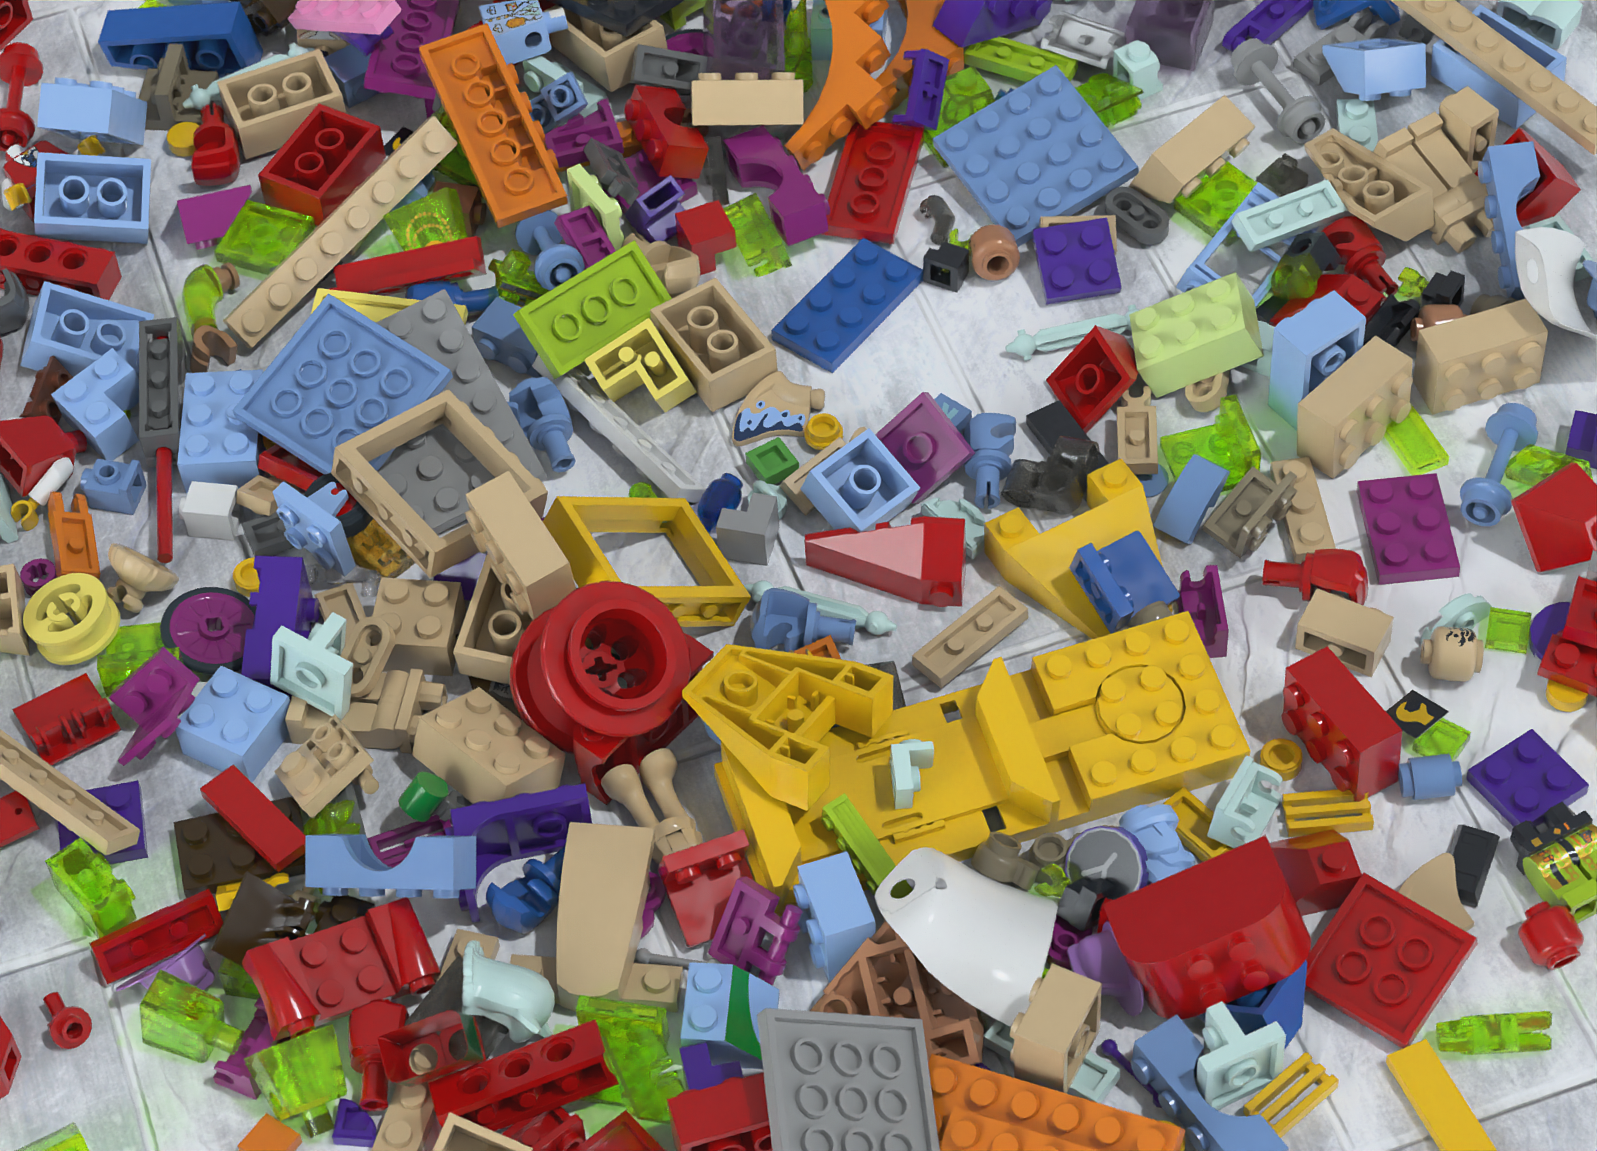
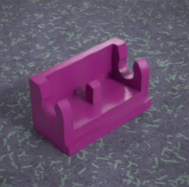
[1176,565,1229,658]
[213,998,296,1100]

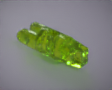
[1436,1011,1552,1055]

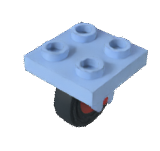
[273,473,373,577]

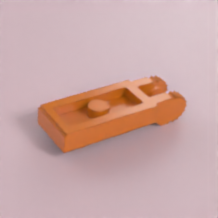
[47,491,101,579]

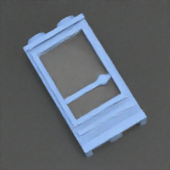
[1176,182,1319,308]

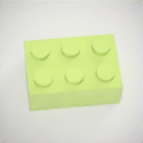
[1129,272,1264,398]

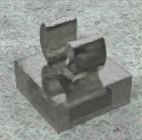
[1256,153,1309,197]

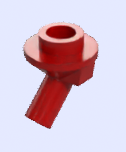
[43,992,92,1049]

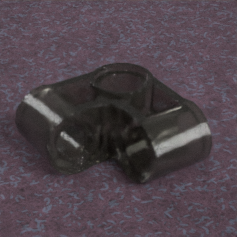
[1001,435,1100,514]

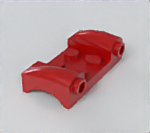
[573,633,714,805]
[241,898,441,1041]

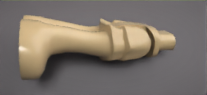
[601,748,703,865]

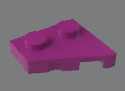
[544,99,624,168]

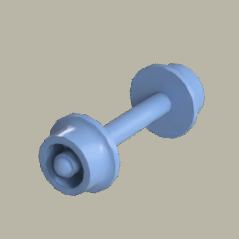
[515,210,584,291]
[1459,403,1538,526]

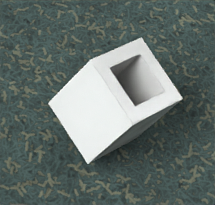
[179,481,244,541]

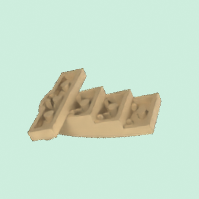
[510,822,684,1014]

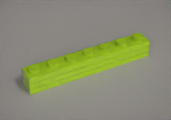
[821,793,913,899]

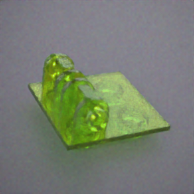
[774,0,813,93]
[1075,73,1144,128]
[601,1029,685,1125]

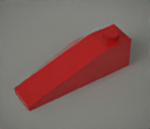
[804,516,966,607]

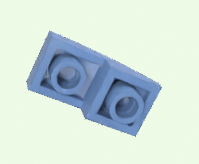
[529,72,588,134]
[1153,454,1231,544]

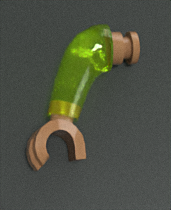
[182,262,240,373]

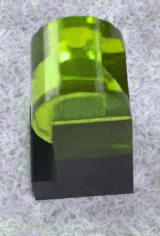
[1271,232,1342,300]

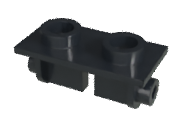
[1363,294,1420,347]

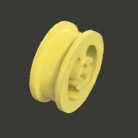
[23,573,120,665]

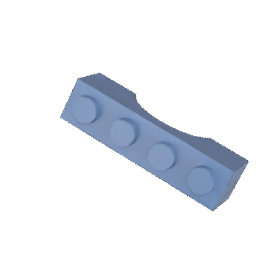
[1478,141,1540,301]
[305,834,476,898]
[1131,1015,1289,1151]

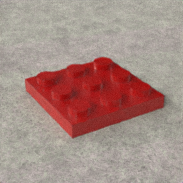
[1305,873,1478,1048]

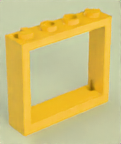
[543,496,751,627]

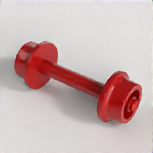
[0,42,44,152]

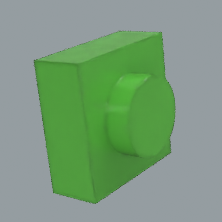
[745,437,799,484]

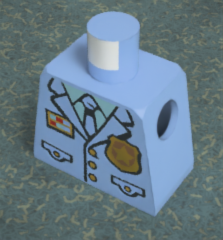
[479,0,568,64]

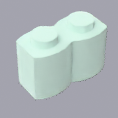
[1496,0,1583,49]

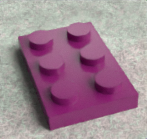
[1357,473,1460,585]

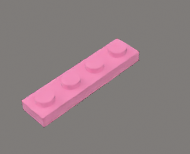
[287,0,402,35]

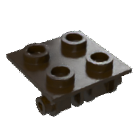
[211,872,316,969]

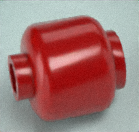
[1518,901,1584,970]

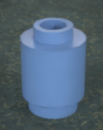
[1398,754,1462,800]

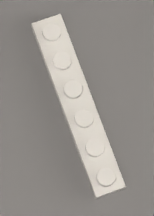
[532,355,706,502]

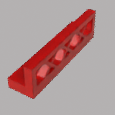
[329,236,487,296]

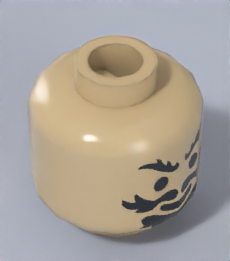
[1420,626,1484,682]

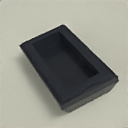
[1449,825,1500,907]

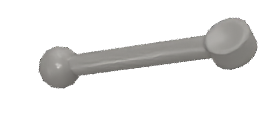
[635,948,723,968]

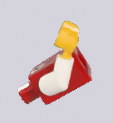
[1,135,106,223]
[0,415,87,531]

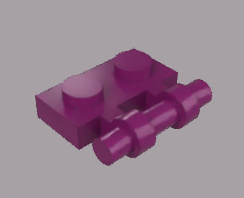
[708,876,803,986]

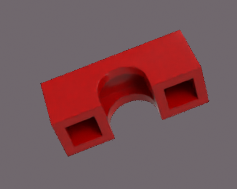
[624,85,709,179]

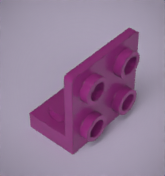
[109,647,200,766]

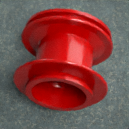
[510,581,691,754]

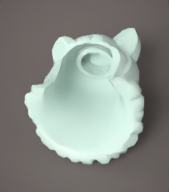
[462,940,555,1043]

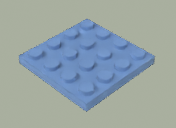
[933,65,1139,247]
[232,293,453,474]

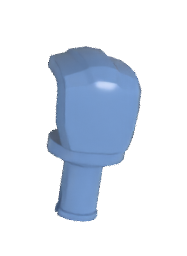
[964,413,1016,509]
[750,588,856,653]

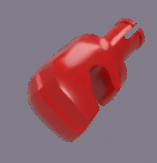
[191,104,240,186]
[1321,216,1399,302]
[1262,549,1368,605]
[348,999,411,1111]

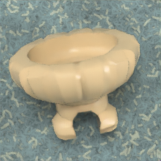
[107,543,179,613]

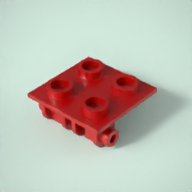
[12,673,121,765]

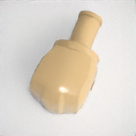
[622,233,700,299]

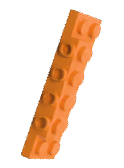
[419,23,568,228]
[928,1053,1185,1151]

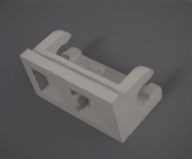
[1040,11,1128,69]

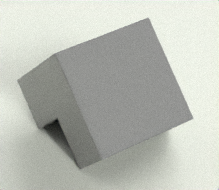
[716,493,779,566]

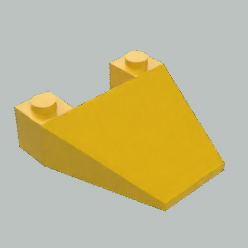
[984,458,1173,639]
[682,644,893,811]

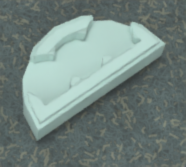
[921,497,985,560]
[1420,593,1493,645]

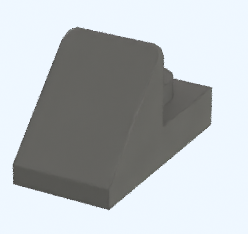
[631,44,708,94]

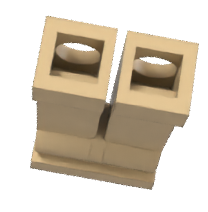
[1373,111,1495,254]
[285,669,448,754]

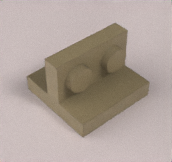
[139,44,219,131]

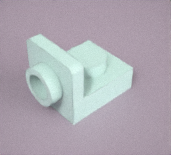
[889,739,934,809]

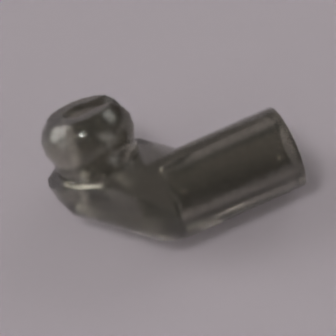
[920,195,955,246]

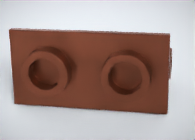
[19,356,73,424]

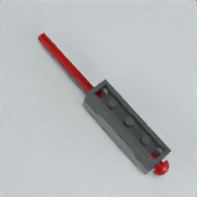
[139,317,186,563]

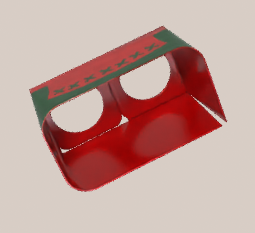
[377,1010,486,1087]

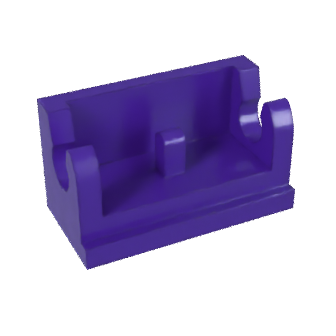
[891,49,949,131]

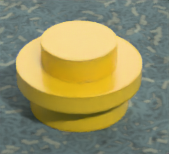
[804,413,843,450]

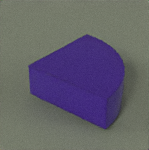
[332,1098,378,1147]

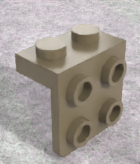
[1202,466,1297,559]

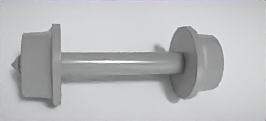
[1231,38,1325,143]

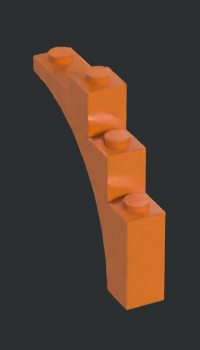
[784,0,893,171]
[875,0,964,115]

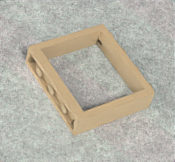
[331,389,548,578]

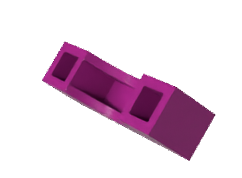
[723,125,830,246]

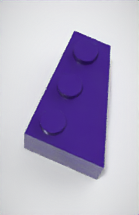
[932,0,1053,48]
[241,556,320,701]

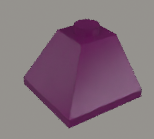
[177,184,252,250]

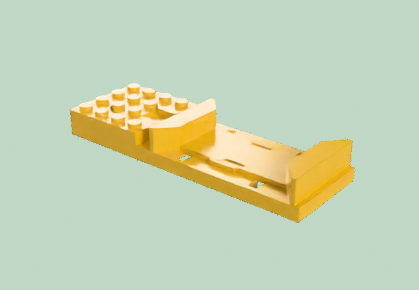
[714,611,1251,917]

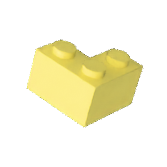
[584,318,697,413]

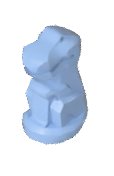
[1118,804,1196,886]

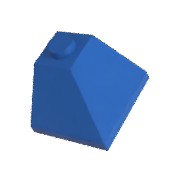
[1196,960,1307,1050]

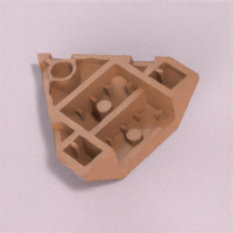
[810,921,984,1066]

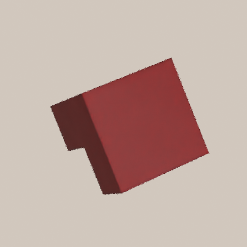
[675,200,737,275]

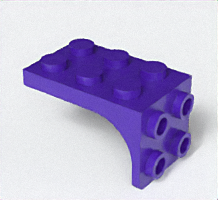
[445,783,592,923]

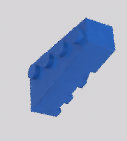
[98,1,264,78]

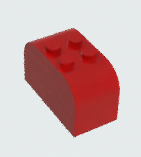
[1103,835,1311,1020]

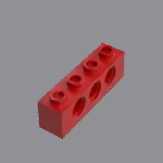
[0,228,122,300]
[428,1019,619,1132]

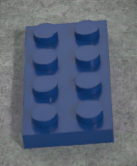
[771,238,923,373]

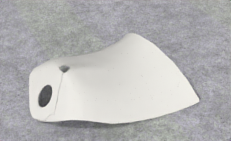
[1515,227,1597,345]
[875,847,1059,1027]

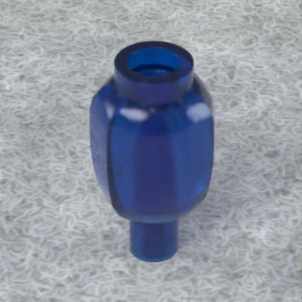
[697,473,743,535]

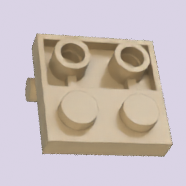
[274,714,379,818]

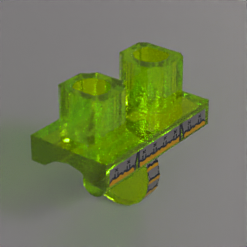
[488,249,549,308]

